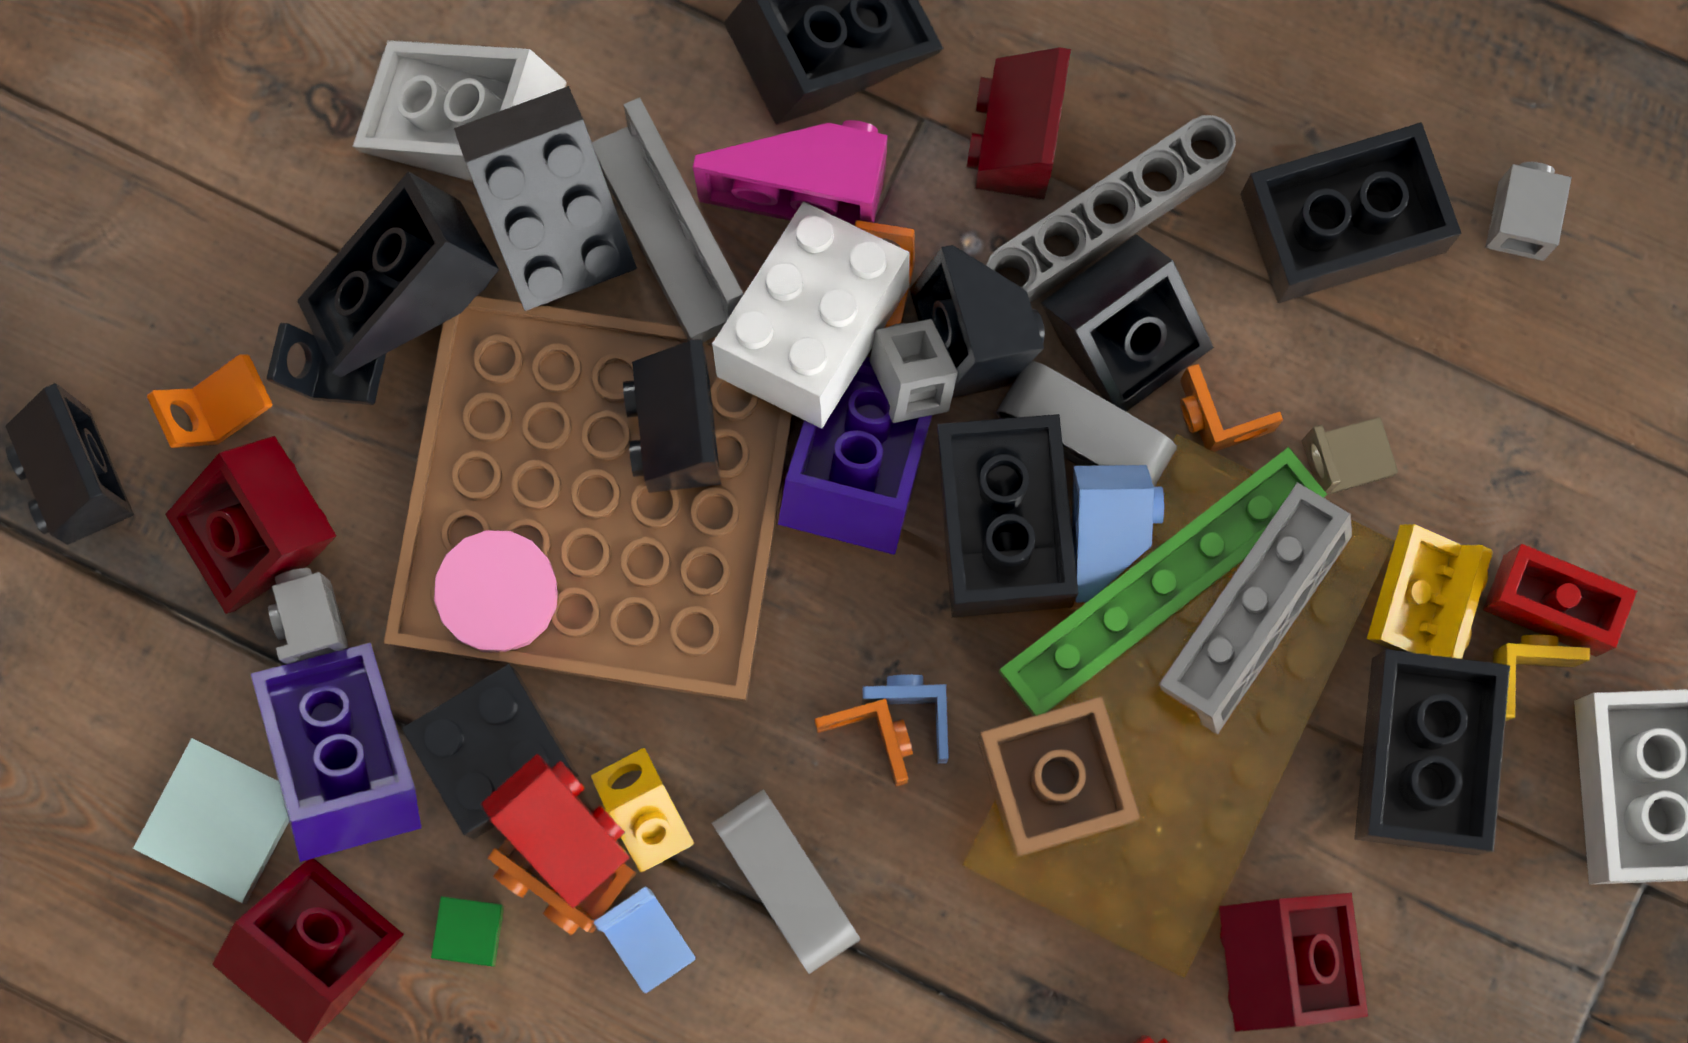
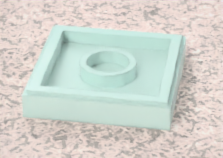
[133,738,289,904]

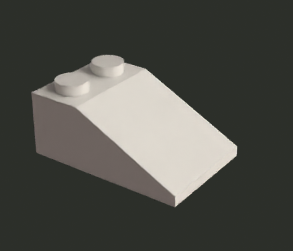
[353,41,566,181]

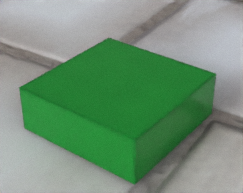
[431,896,505,967]

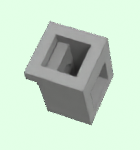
[870,319,958,423]
[268,568,349,664]

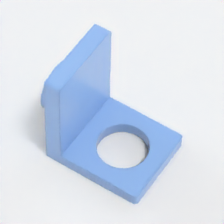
[593,887,696,993]

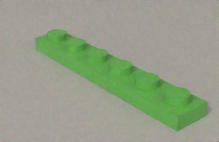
[998,447,1327,717]

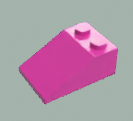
[693,120,888,225]

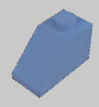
[1072,465,1164,603]

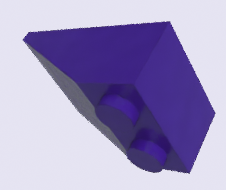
[778,357,933,555]
[251,643,422,862]

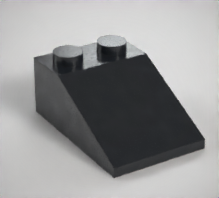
[723,0,943,125]
[297,172,499,377]
[937,414,1078,618]

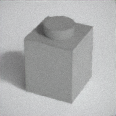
[1486,162,1572,261]

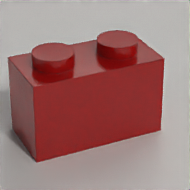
[1483,543,1638,657]
[481,753,630,909]

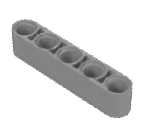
[986,115,1236,303]

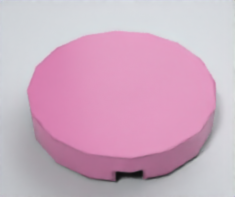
[434,530,558,653]

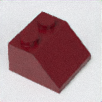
[966,47,1071,200]
[165,436,337,614]
[212,858,404,1043]
[1219,893,1369,1032]

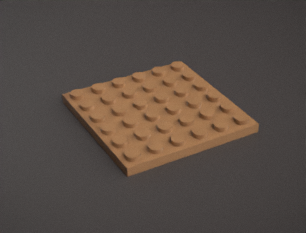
[384,296,793,702]

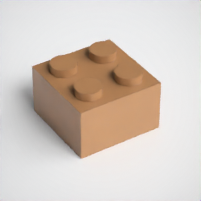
[977,696,1140,858]

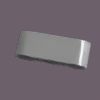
[996,361,1177,487]
[712,789,861,974]

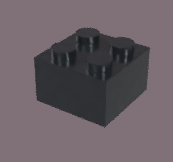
[402,664,579,839]

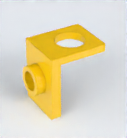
[1493,635,1590,721]
[591,748,694,872]

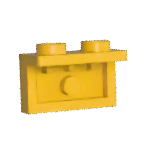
[1367,524,1493,659]

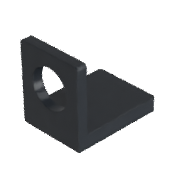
[267,323,386,405]

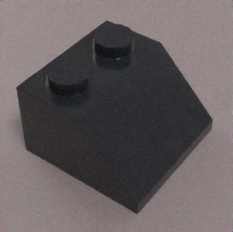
[1041,234,1214,412]
[909,245,1045,398]
[623,339,721,493]
[5,383,134,545]

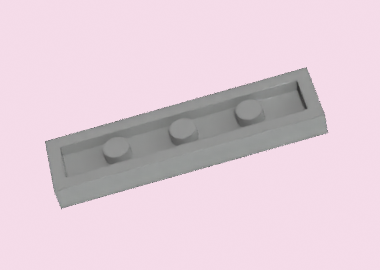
[592,97,743,342]
[1159,482,1352,734]

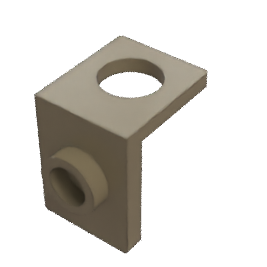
[1302,417,1398,495]

